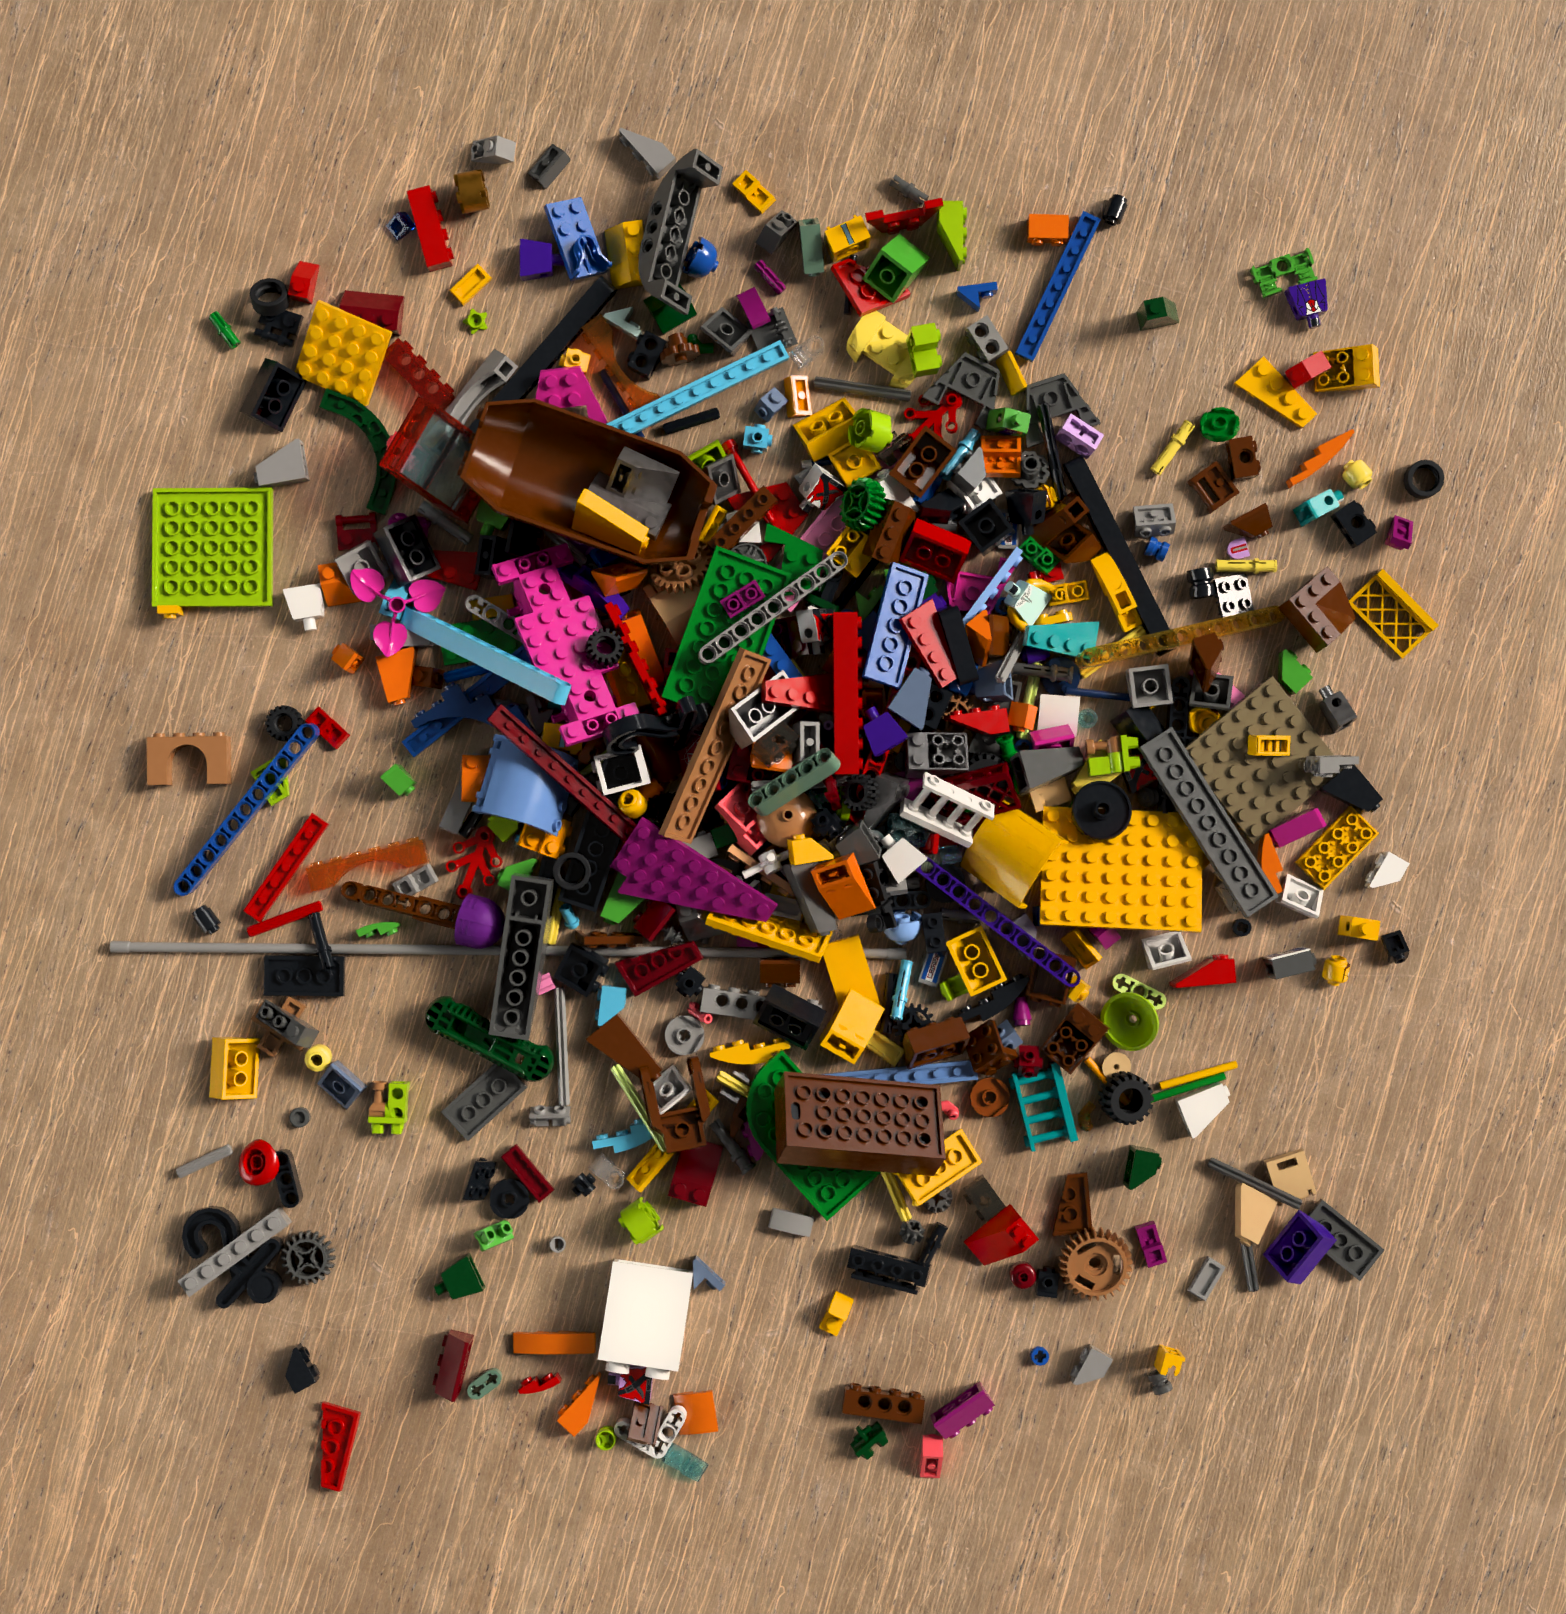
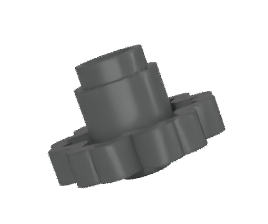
[1010,451,1050,489]

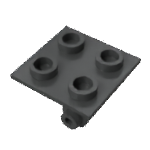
[746,307,798,350]

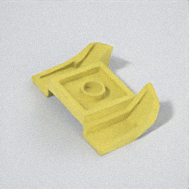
[846,311,915,389]

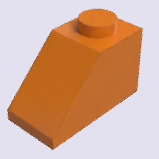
[331,643,365,674]

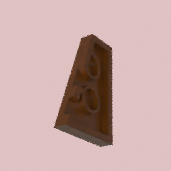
[575,930,643,948]
[1052,1172,1092,1236]

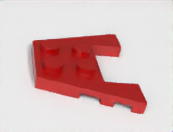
[865,198,944,235]
[727,482,808,563]

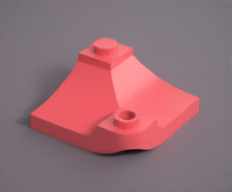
[714,782,792,857]

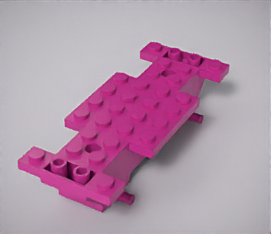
[491,543,640,747]

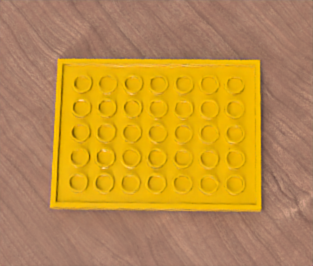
[1039,806,1202,933]

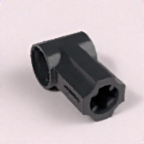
[816,563,843,603]

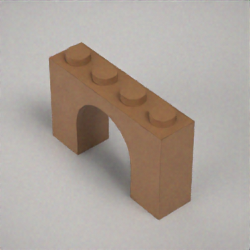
[147,732,232,786]

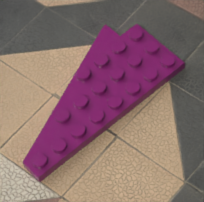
[610,816,778,922]

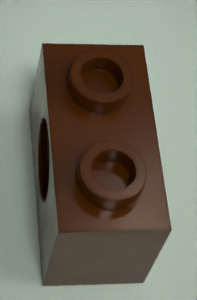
[1225,436,1261,482]

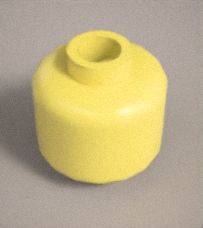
[1342,460,1372,490]
[304,1044,332,1072]

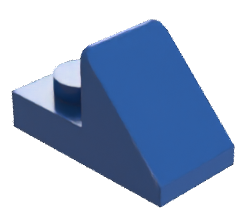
[956,282,998,312]

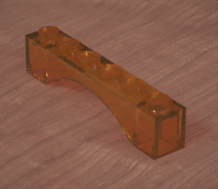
[581,314,661,427]
[306,836,430,892]

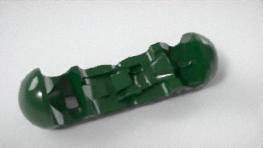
[425,996,554,1082]

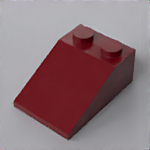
[668,1141,724,1207]

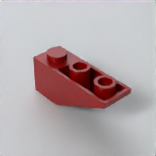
[944,705,1010,735]

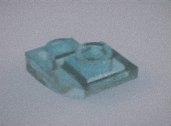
[662,1442,708,1482]

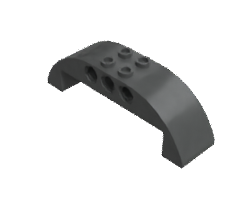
[638,149,723,315]

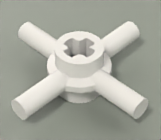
[742,849,789,879]

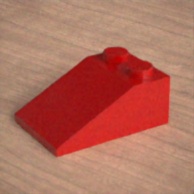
[1169,954,1237,988]
[963,1204,1039,1266]

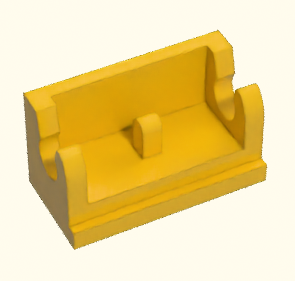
[1154,1344,1185,1376]

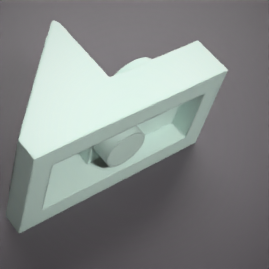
[603,307,642,340]

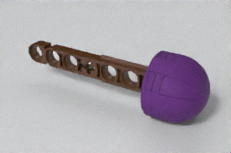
[341,881,505,949]

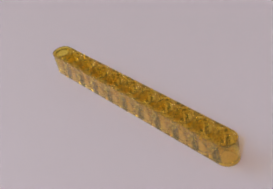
[1075,606,1285,669]

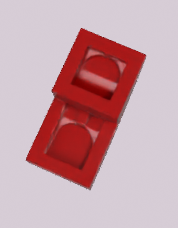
[305,706,350,749]

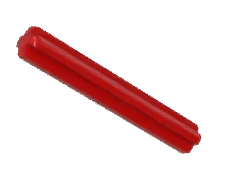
[247,901,323,937]

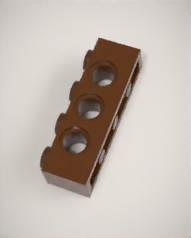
[707,485,778,551]
[842,1383,925,1424]

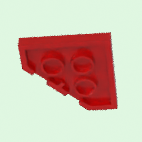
[831,259,911,317]

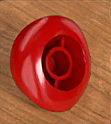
[239,1139,279,1186]

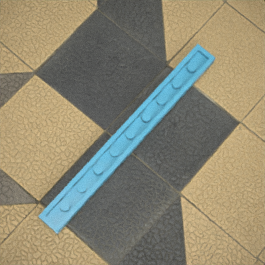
[607,340,789,434]

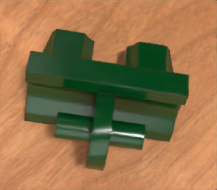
[850,1421,888,1460]

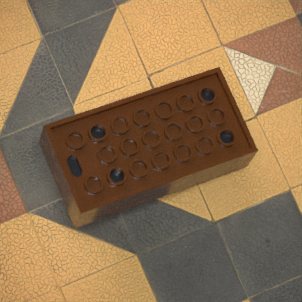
[774,1071,946,1176]

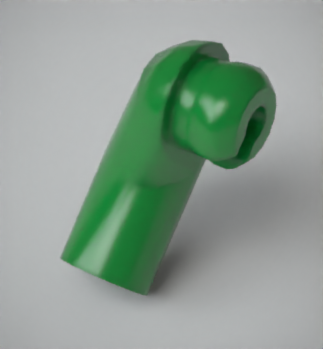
[687,334,714,354]

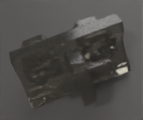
[874,431,911,466]

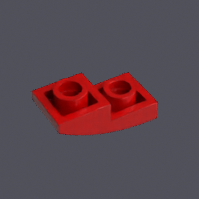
[518,1372,562,1394]

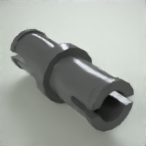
[889,175,929,207]

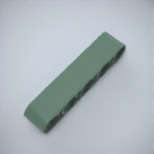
[748,748,841,816]

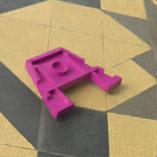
[535,366,607,424]
[945,557,1015,615]

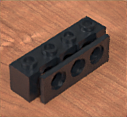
[847,1245,932,1295]

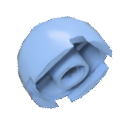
[884,909,922,945]

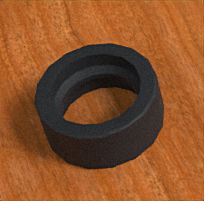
[250,278,290,316]
[1403,459,1445,499]
[553,852,591,890]

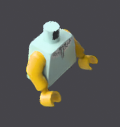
[1004,579,1067,632]

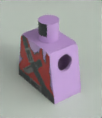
[607,1364,653,1405]

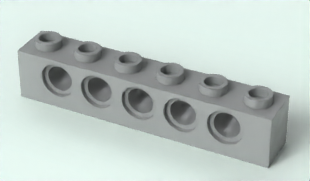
[700,984,822,1020]

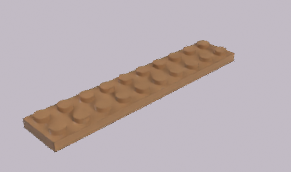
[659,647,771,844]

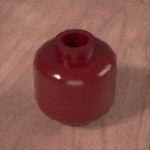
[1009,1261,1036,1289]

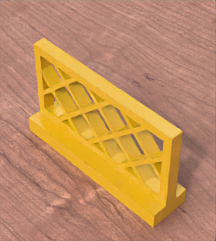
[1349,569,1439,659]

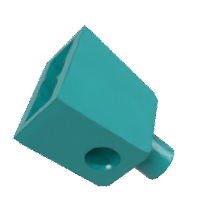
[1293,489,1344,527]

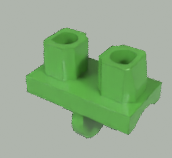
[474,1220,514,1252]

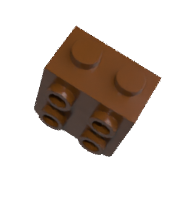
[966,1019,1018,1076]

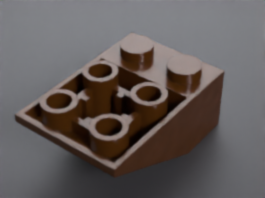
[1040,1003,1110,1075]

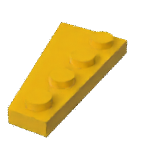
[1234,356,1317,429]

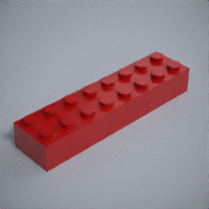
[833,612,863,774]

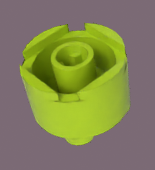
[848,408,893,453]
[618,1197,664,1245]

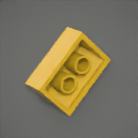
[604,220,644,289]
[793,397,855,462]
[946,925,1007,997]
[209,1037,260,1100]

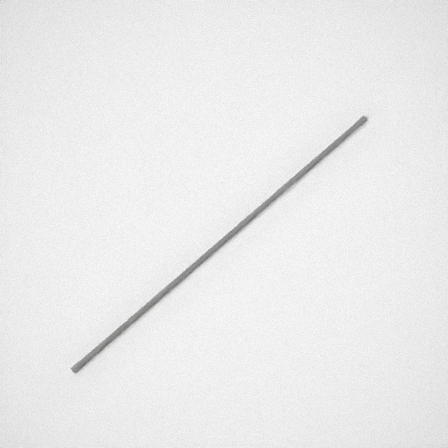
[110,941,906,960]

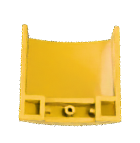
[960,799,1069,909]

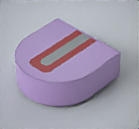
[1227,537,1250,560]

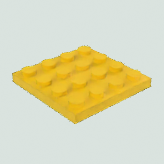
[295,300,392,406]

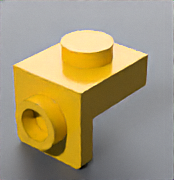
[157,605,184,619]
[1068,975,1091,1003]

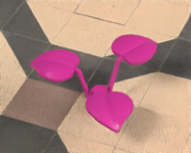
[350,568,446,657]

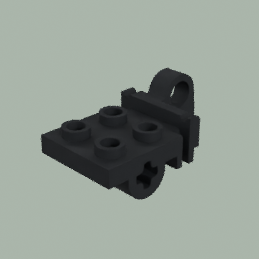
[851,861,897,933]

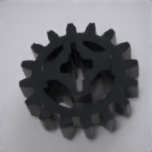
[892,1003,935,1042]

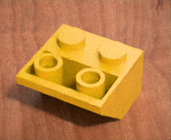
[826,526,872,578]

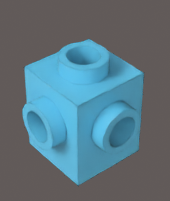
[743,424,773,454]

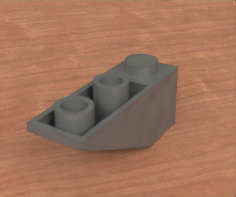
[256,999,320,1049]

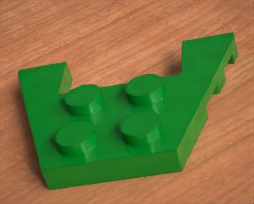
[764,524,823,596]

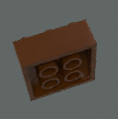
[1278,566,1356,653]

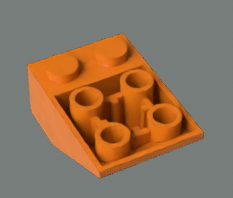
[811,853,876,920]

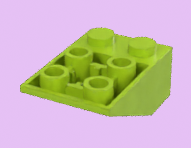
[937,201,967,271]

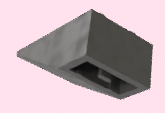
[606,446,680,504]
[904,732,969,778]

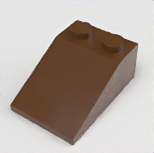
[889,426,957,498]

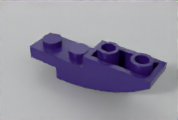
[557,564,630,619]

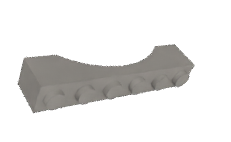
[421,349,518,460]
[178,1206,292,1297]

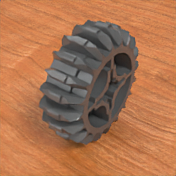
[281,1230,336,1285]

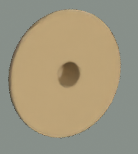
[1102,1052,1131,1078]

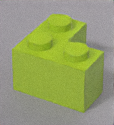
[906,323,942,378]

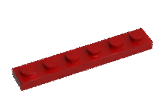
[243,813,329,922]

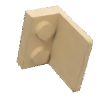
[1028,777,1072,813]

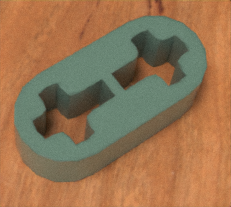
[467,1368,502,1400]

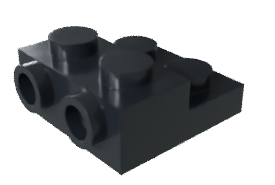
[553,942,610,997]

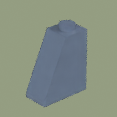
[887,667,932,731]

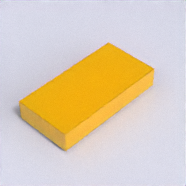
[449,264,492,306]

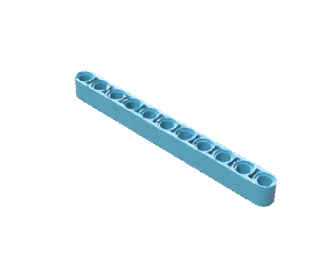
[400,606,572,705]

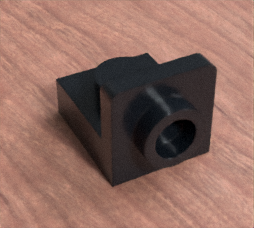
[1381,930,1410,964]

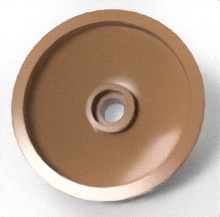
[757,792,817,847]

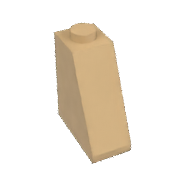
[1235,1183,1278,1247]

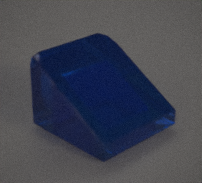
[386,212,416,241]

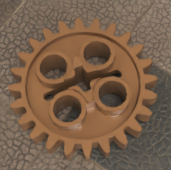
[650,542,712,594]

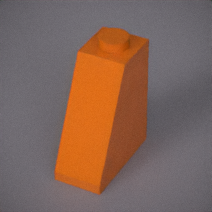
[375,646,418,706]

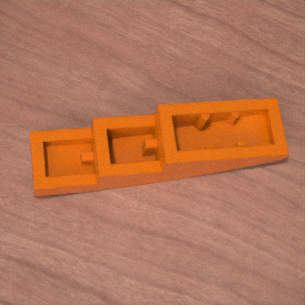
[1286,429,1354,488]
[513,1331,596,1354]

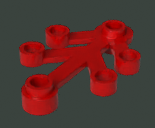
[902,391,963,450]
[446,826,503,900]

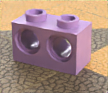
[1055,414,1104,460]

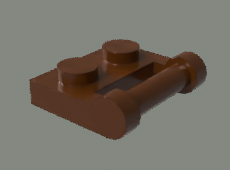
[1187,461,1240,514]

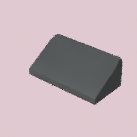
[527,144,571,189]

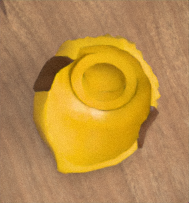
[1188,707,1221,736]

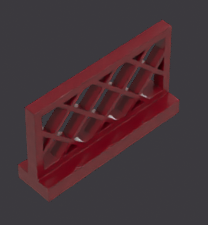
[930,762,1021,824]

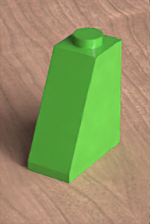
[600,872,645,925]

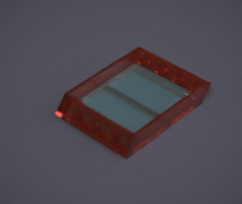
[378,396,481,524]

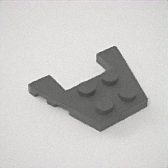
[921,352,1000,433]
[1026,373,1101,448]

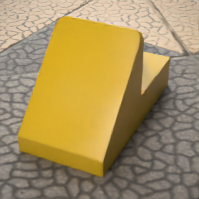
[819,1291,854,1336]

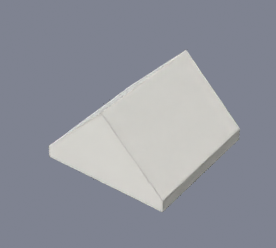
[1275,874,1324,919]
[1141,932,1192,970]
[653,1065,692,1115]

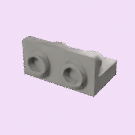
[1132,503,1176,538]

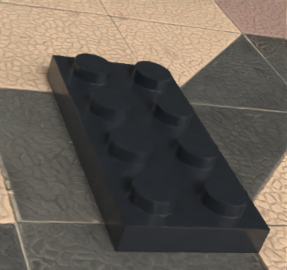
[264,955,346,996]

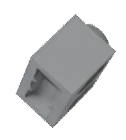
[965,315,1009,364]

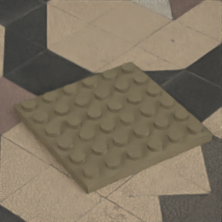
[1181,676,1343,844]

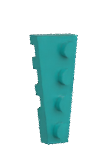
[1022,621,1100,660]

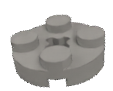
[665,1015,705,1055]

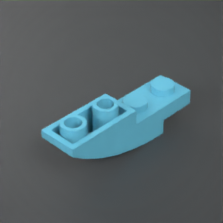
[592,1118,653,1153]

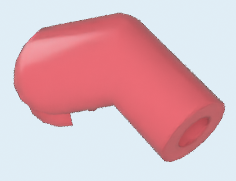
[941,1100,959,1120]

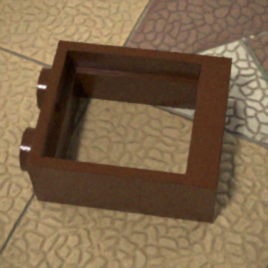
[1026,948,1077,1008]

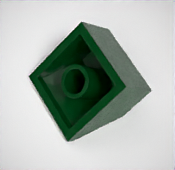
[1123,1145,1162,1190]

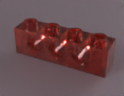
[384,338,455,415]

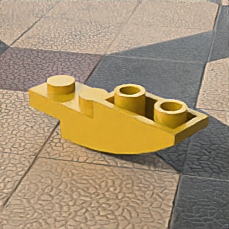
[1089,552,1142,632]
[709,1037,791,1064]

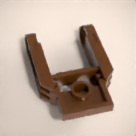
[638,1056,711,1154]

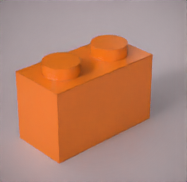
[1027,214,1069,246]

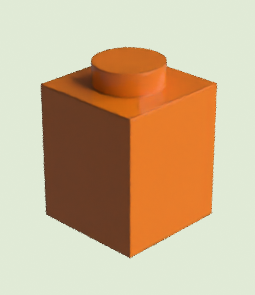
[1008,701,1038,733]

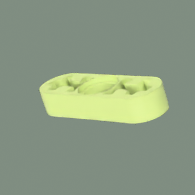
[1111,973,1166,1010]

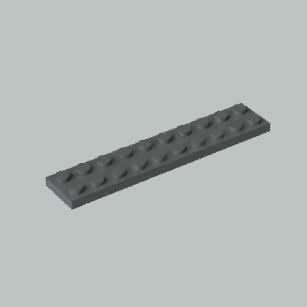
[1138,727,1279,918]

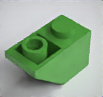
[1278,649,1313,695]

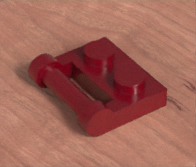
[335,512,379,551]

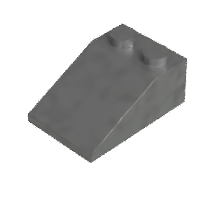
[863,772,910,831]

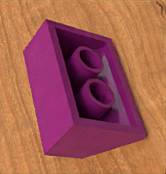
[930,1381,995,1440]

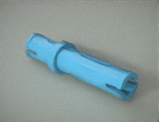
[939,428,981,481]
[890,959,913,1020]

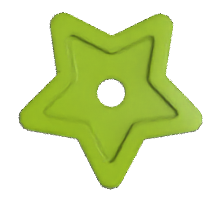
[463,309,488,334]

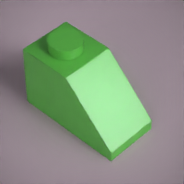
[380,764,417,796]
[496,858,538,891]

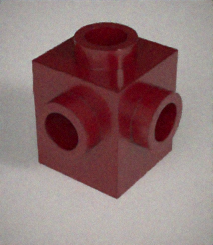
[1013,1045,1043,1078]

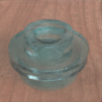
[1078,709,1098,728]

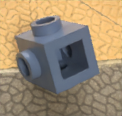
[997,1020,1023,1049]

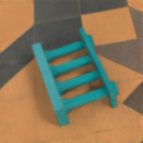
[1008,1062,1078,1152]

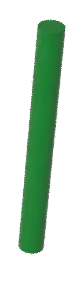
[1151,1072,1226,1103]

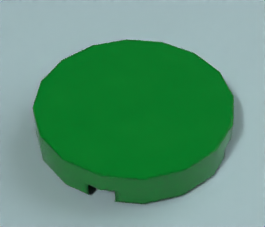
[1200,407,1240,442]

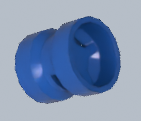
[1144,536,1170,562]

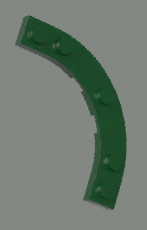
[319,388,397,516]

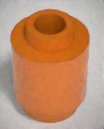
[637,778,664,801]

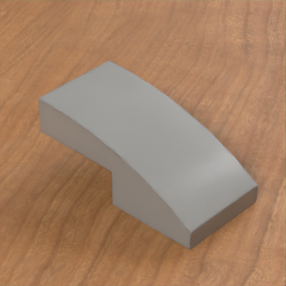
[392,864,439,896]
[768,1208,814,1237]

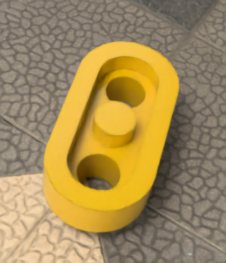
[1033,609,1073,625]

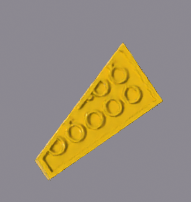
[705,911,834,963]

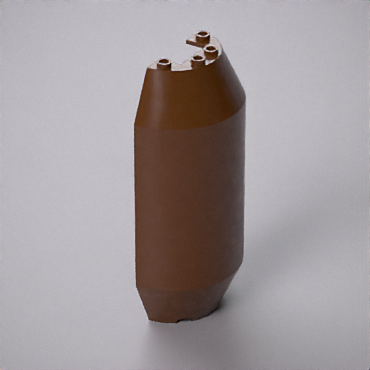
[457,398,718,565]

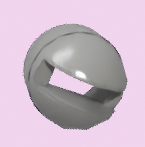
[549,1236,566,1253]

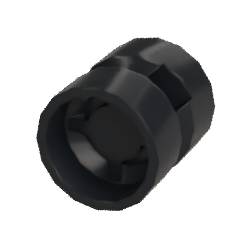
[1186,567,1216,599]

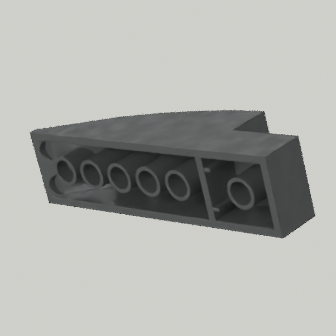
[489,873,555,1041]

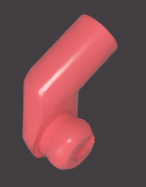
[687,1002,712,1024]

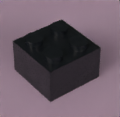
[958,498,1015,557]

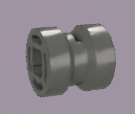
[1147,1369,1173,1395]

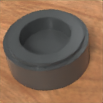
[289,1107,311,1128]

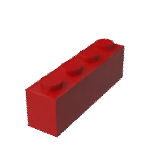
[406,185,454,272]

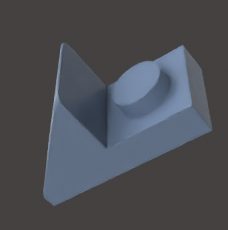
[693,1255,726,1291]

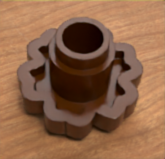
[660,333,700,366]

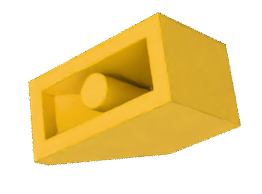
[787,834,834,865]

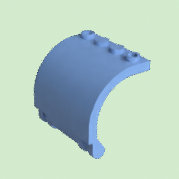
[472,734,579,837]

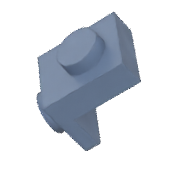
[754,387,789,423]

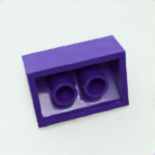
[1263,1210,1337,1284]

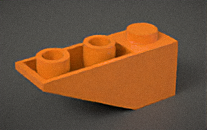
[557,1372,601,1437]

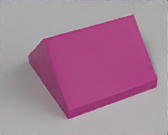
[1029,724,1075,750]

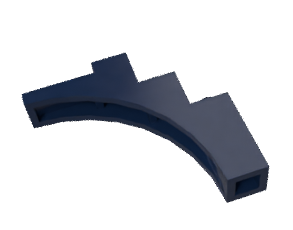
[411,682,539,737]

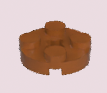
[969,1077,1010,1117]

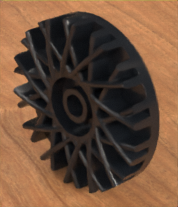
[1071,781,1132,841]

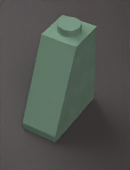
[798,218,824,277]

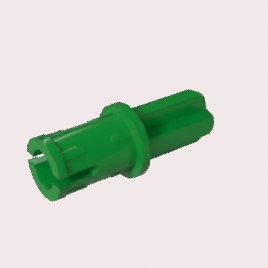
[209,311,241,350]

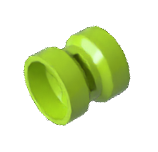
[595,1426,617,1450]

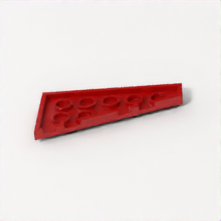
[604,601,667,715]

